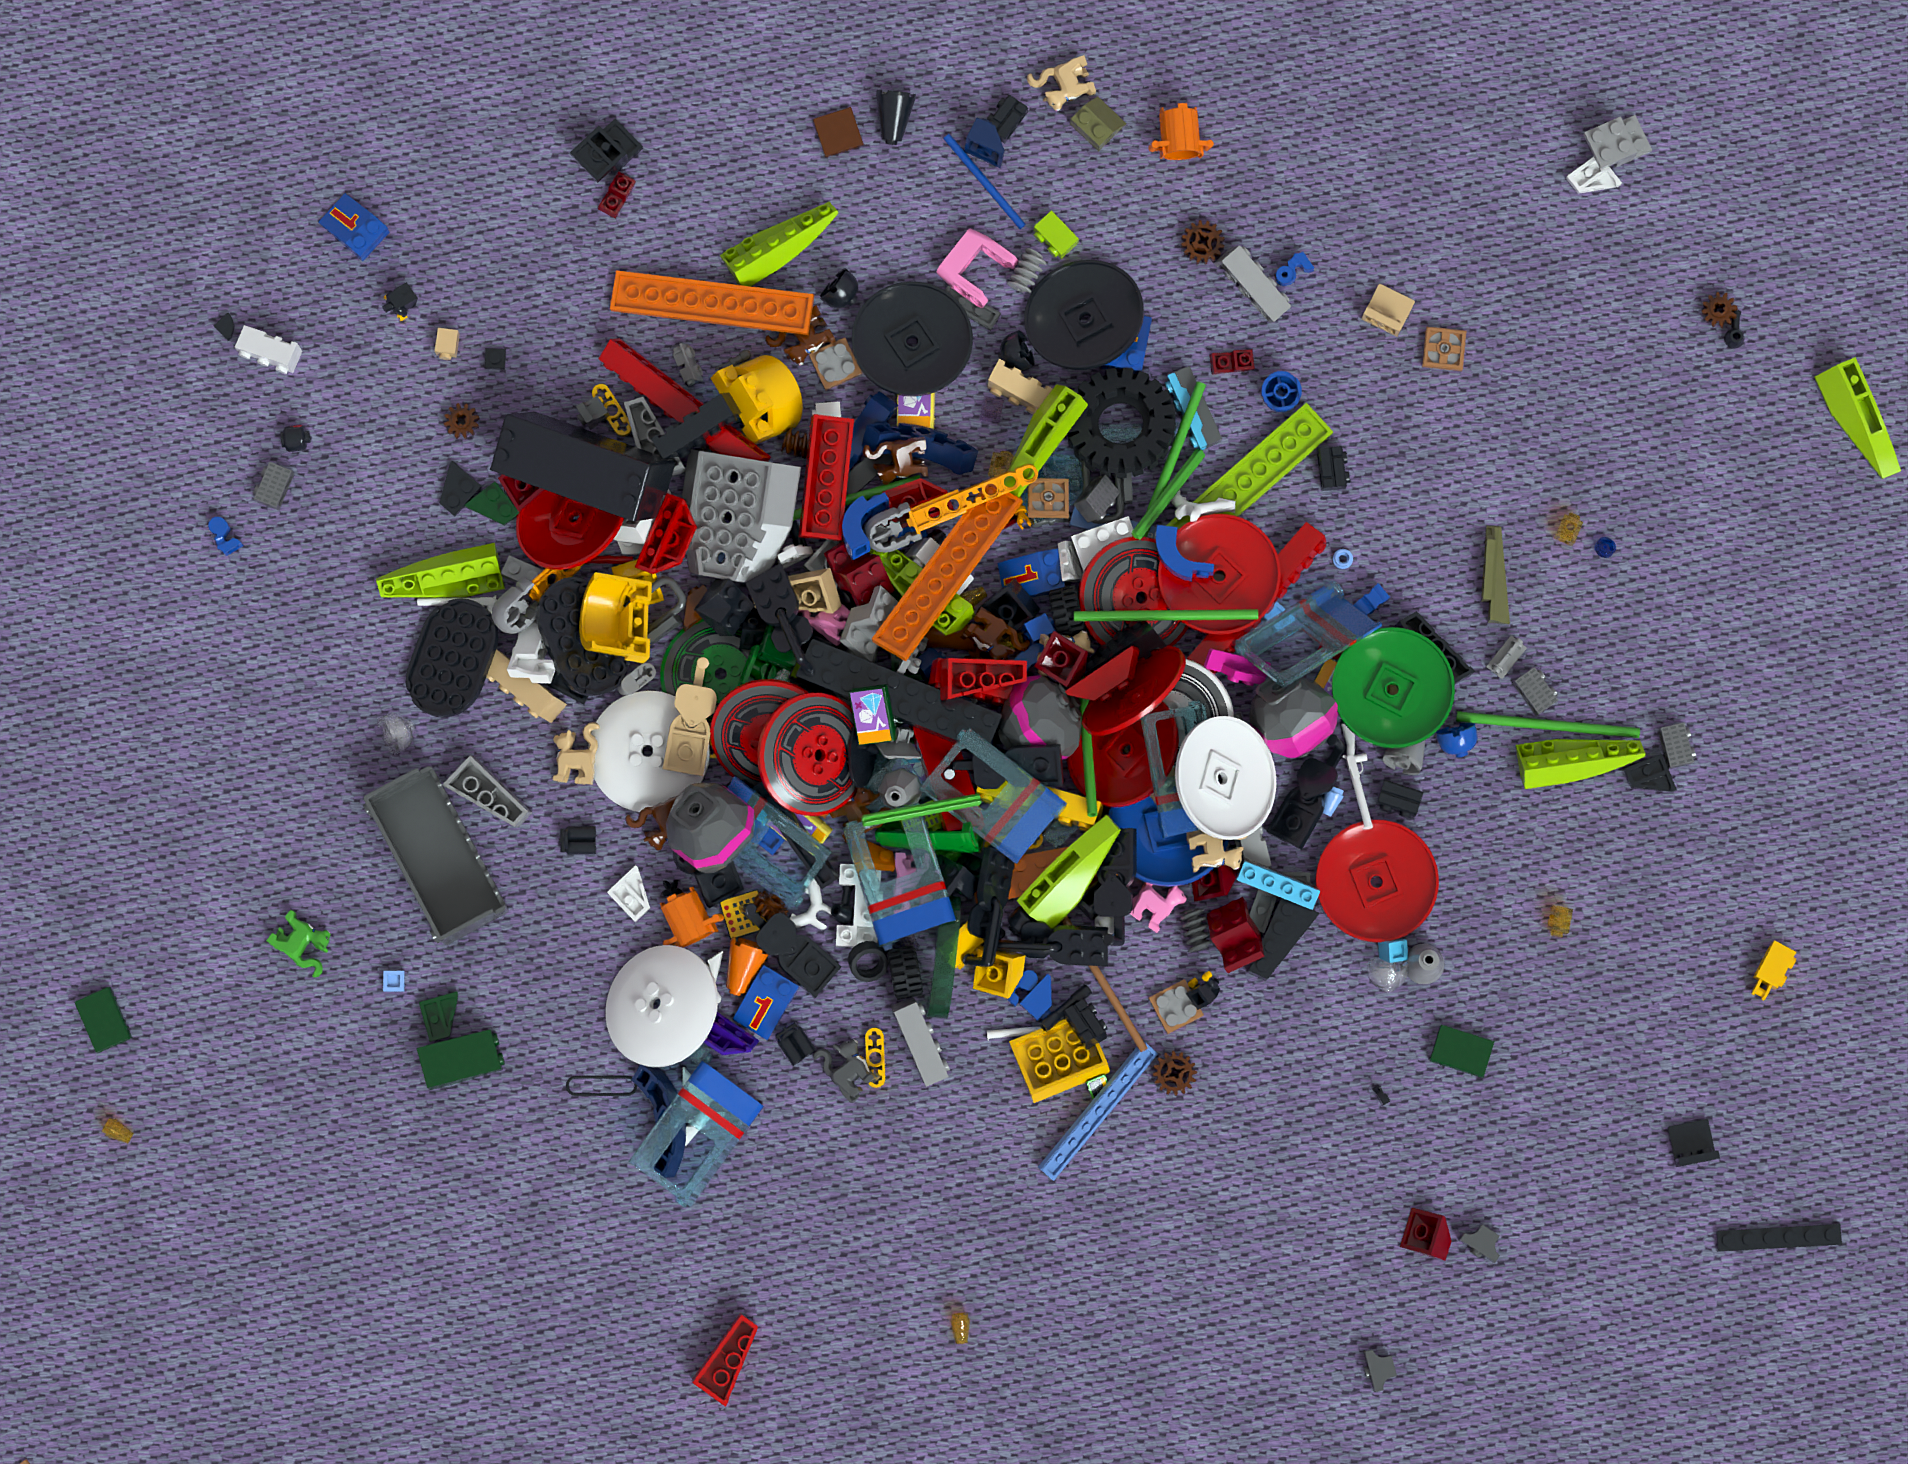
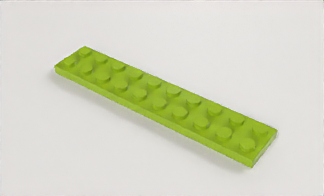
[1166,403,1333,529]

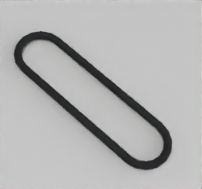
[566,1076,637,1096]

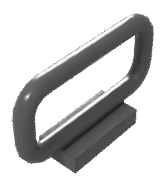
[1081,460,1133,524]
[623,576,686,646]

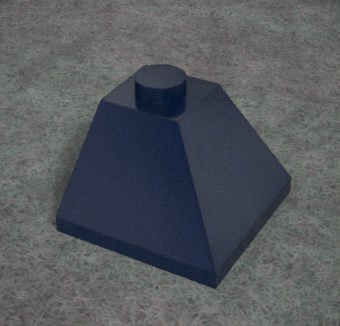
[964,117,1005,168]

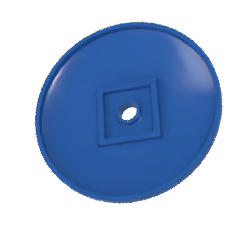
[1108,786,1229,887]

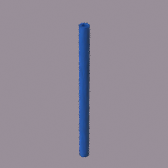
[944,134,1026,229]

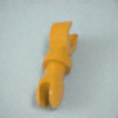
[1015,496,1031,530]

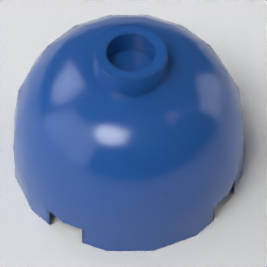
[1261,371,1302,412]
[1436,722,1478,758]

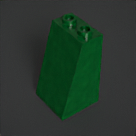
[416,1029,505,1090]

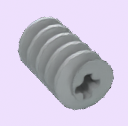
[1007,248,1046,293]

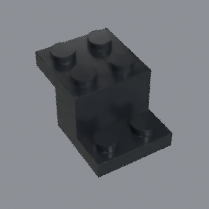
[570,118,643,183]
[916,852,982,900]

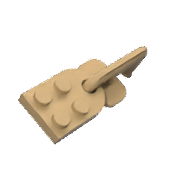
[662,657,717,776]

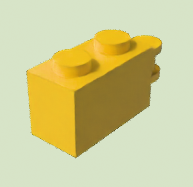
[1751,940,1797,1001]

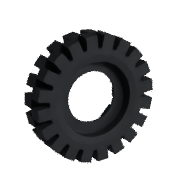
[1067,368,1176,478]

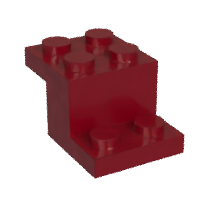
[824,541,894,606]
[1207,897,1264,973]

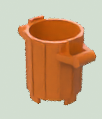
[1148,103,1214,160]
[659,887,724,948]

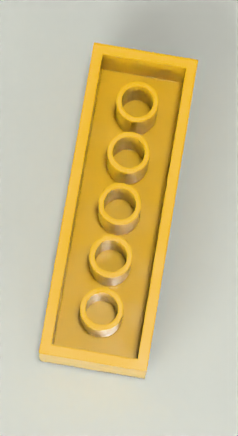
[976,781,1104,832]

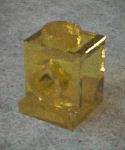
[988,451,1014,478]
[1554,513,1583,546]
[1548,905,1573,938]

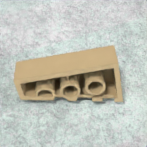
[752,568,842,614]

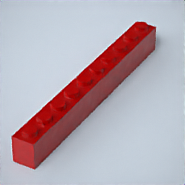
[598,338,771,462]
[1187,522,1326,673]

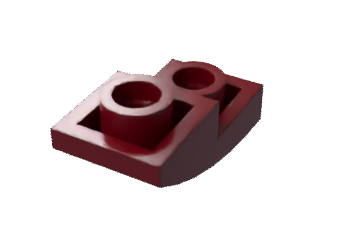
[598,172,636,219]
[1209,349,1255,375]

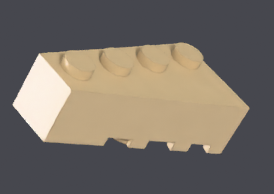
[988,359,1053,415]
[486,649,567,723]

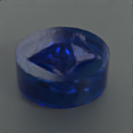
[1595,537,1616,558]

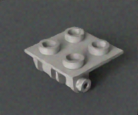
[875,727,921,760]

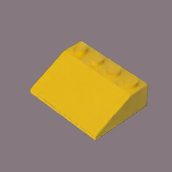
[1009,1019,1110,1103]

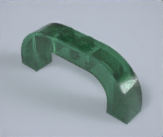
[926,895,961,1019]

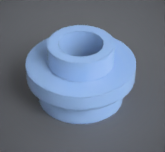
[1333,549,1353,569]

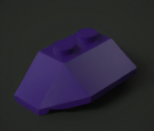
[704,1012,759,1055]

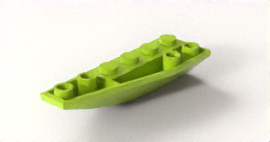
[720,202,838,287]
[1814,357,1901,479]
[1004,384,1088,498]
[376,543,505,597]
[869,548,975,636]
[1516,739,1645,789]
[1016,815,1121,929]

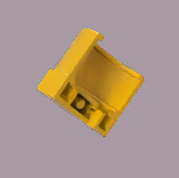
[711,355,803,444]
[579,572,652,663]

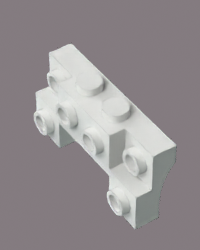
[507,620,555,683]
[836,864,884,947]

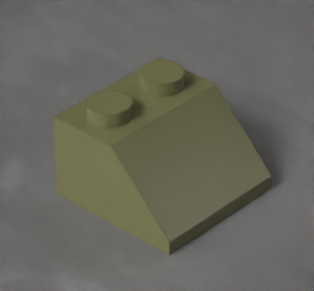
[1070,96,1127,152]

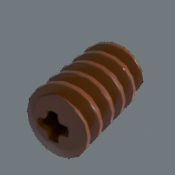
[781,428,809,459]

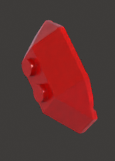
[878,478,954,528]
[635,493,697,574]
[1065,646,1139,702]

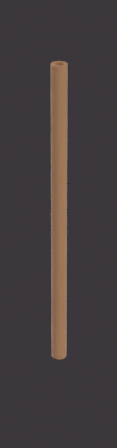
[1061,916,1148,1053]

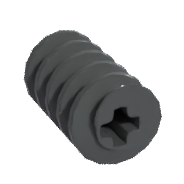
[1180,908,1212,953]

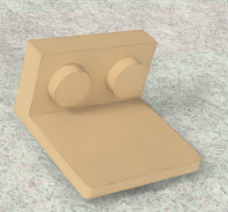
[1362,284,1415,337]

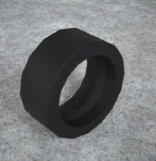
[848,941,889,982]

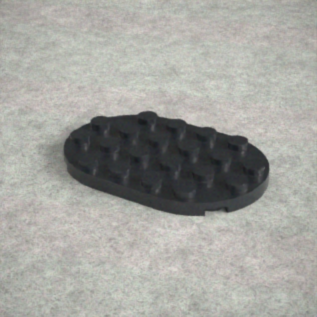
[536,577,630,696]
[406,598,499,718]

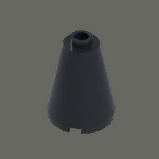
[876,90,916,145]

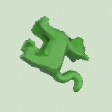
[266,910,331,978]

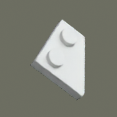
[1566,157,1622,194]
[1058,541,1083,582]
[777,544,814,569]
[607,865,650,922]

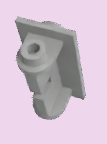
[673,343,704,386]
[1486,636,1527,679]

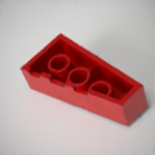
[928,658,1014,706]
[940,658,1027,700]
[691,1313,758,1407]

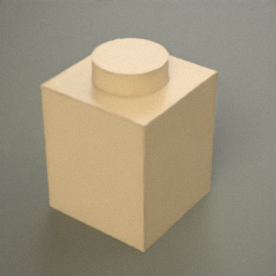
[435,328,460,360]

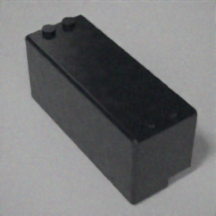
[490,411,675,521]

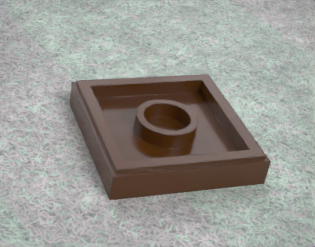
[813,107,863,158]

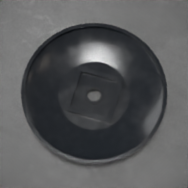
[1024,260,1144,370]
[852,281,973,397]

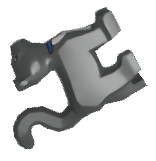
[813,1039,881,1103]

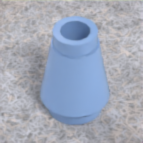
[1323,786,1344,816]

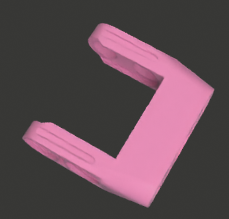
[936,228,1019,308]

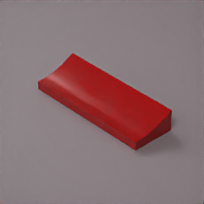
[798,414,854,541]
[908,725,985,831]

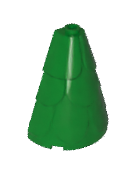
[875,791,984,853]

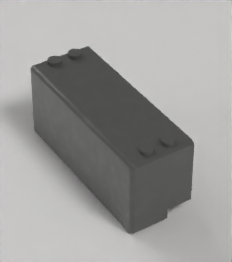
[363,766,509,945]

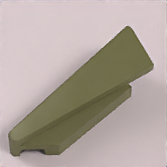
[1481,525,1510,624]

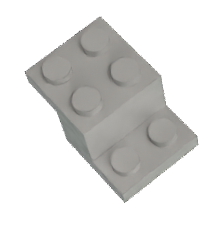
[1583,115,1652,170]
[840,585,898,662]

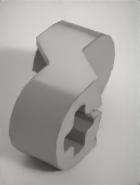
[617,663,656,696]

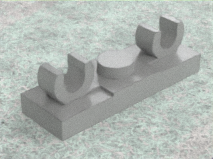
[897,636,929,675]

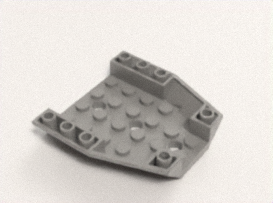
[682,449,801,582]

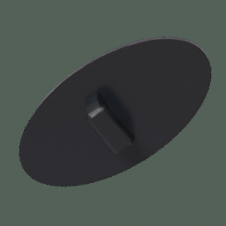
[848,723,879,788]

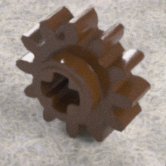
[1702,292,1738,328]
[444,403,480,439]
[753,891,788,920]

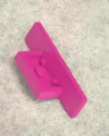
[1204,648,1271,686]

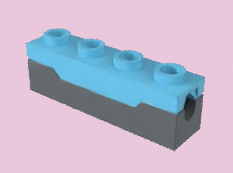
[1165,366,1222,450]
[1235,857,1320,910]

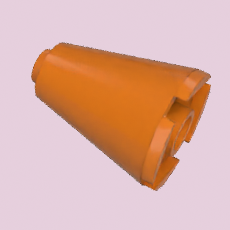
[726,937,768,996]

